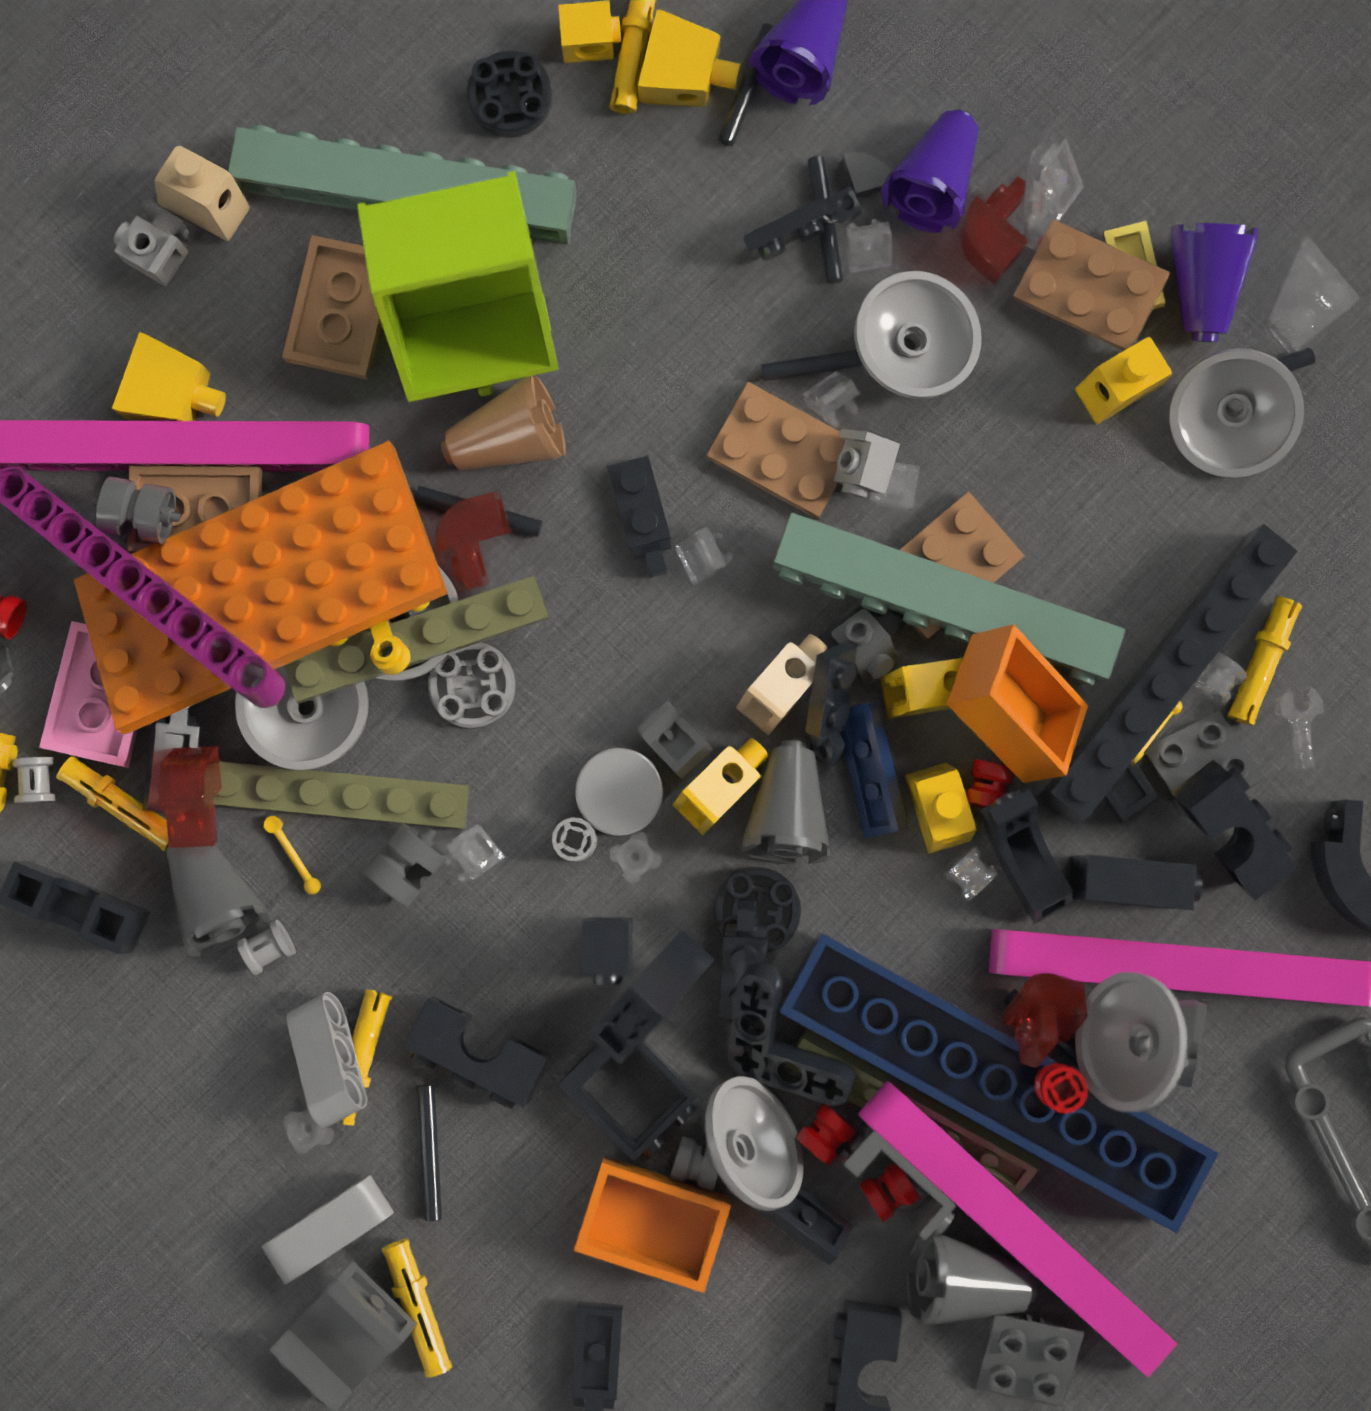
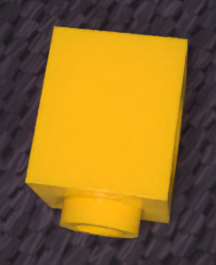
[559,1,621,63]

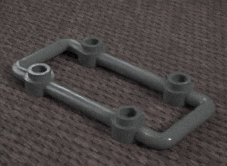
[1285,1017,1371,1242]

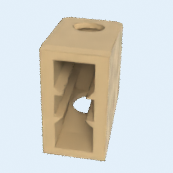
[155,146,250,242]
[736,634,828,736]

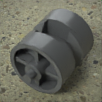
[92,476,181,544]
[363,823,447,907]

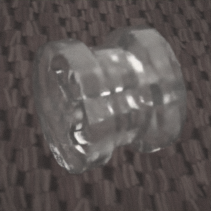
[1193,652,1247,705]
[943,846,999,901]

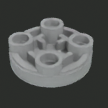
[428,642,516,729]
[575,748,663,836]

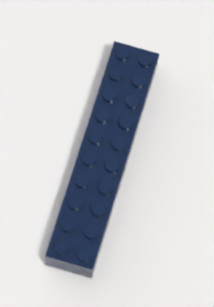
[779,932,1219,1234]

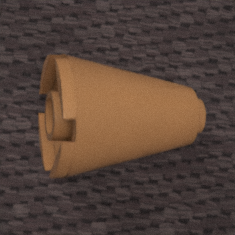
[441,375,566,471]

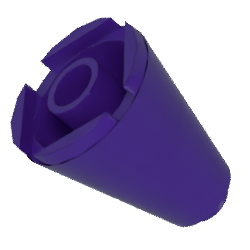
[749,0,847,105]
[881,110,979,233]
[1170,223,1258,342]

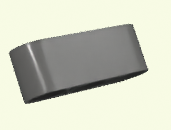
[287,992,367,1127]
[261,1175,394,1285]

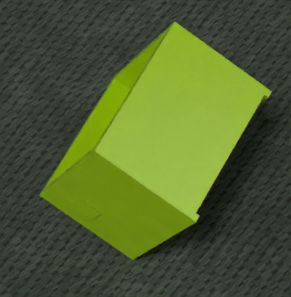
[357,171,559,402]

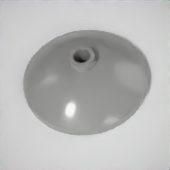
[854,271,981,399]
[1169,348,1304,478]
[235,665,369,770]
[1075,972,1187,1112]
[705,1076,803,1211]

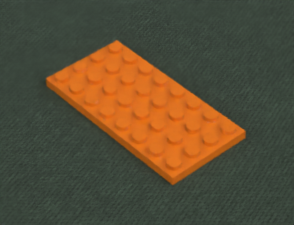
[73,440,448,735]

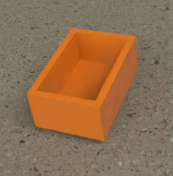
[947,624,1088,783]
[574,1155,731,1293]

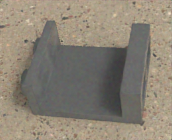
[838,1121,956,1240]
[270,1261,417,1411]

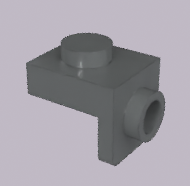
[832,609,899,685]
[637,701,713,779]

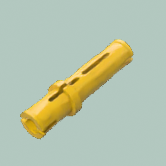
[609,0,656,114]
[1227,596,1302,726]
[56,756,182,852]
[338,989,393,1126]
[382,1238,452,1378]

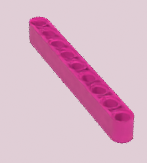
[0,420,369,472]
[988,929,1371,1007]
[858,1080,1178,1378]

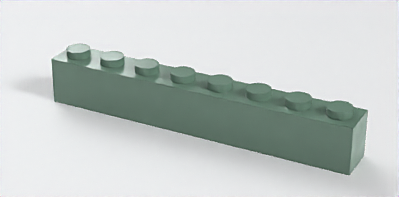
[228,125,577,244]
[772,512,1126,686]

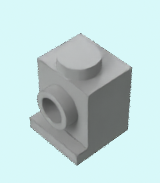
[114,215,189,287]
[834,429,900,498]

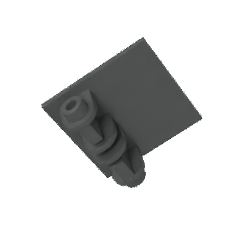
[1144,711,1266,819]
[975,1314,1084,1406]

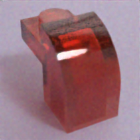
[961,176,1031,284]
[436,491,511,590]
[159,746,222,848]
[1002,973,1087,1068]

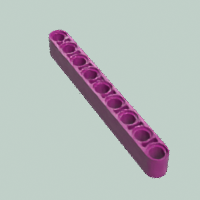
[0,467,285,708]

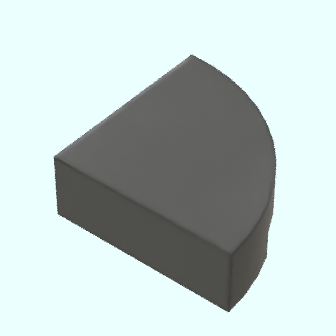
[842,152,892,198]

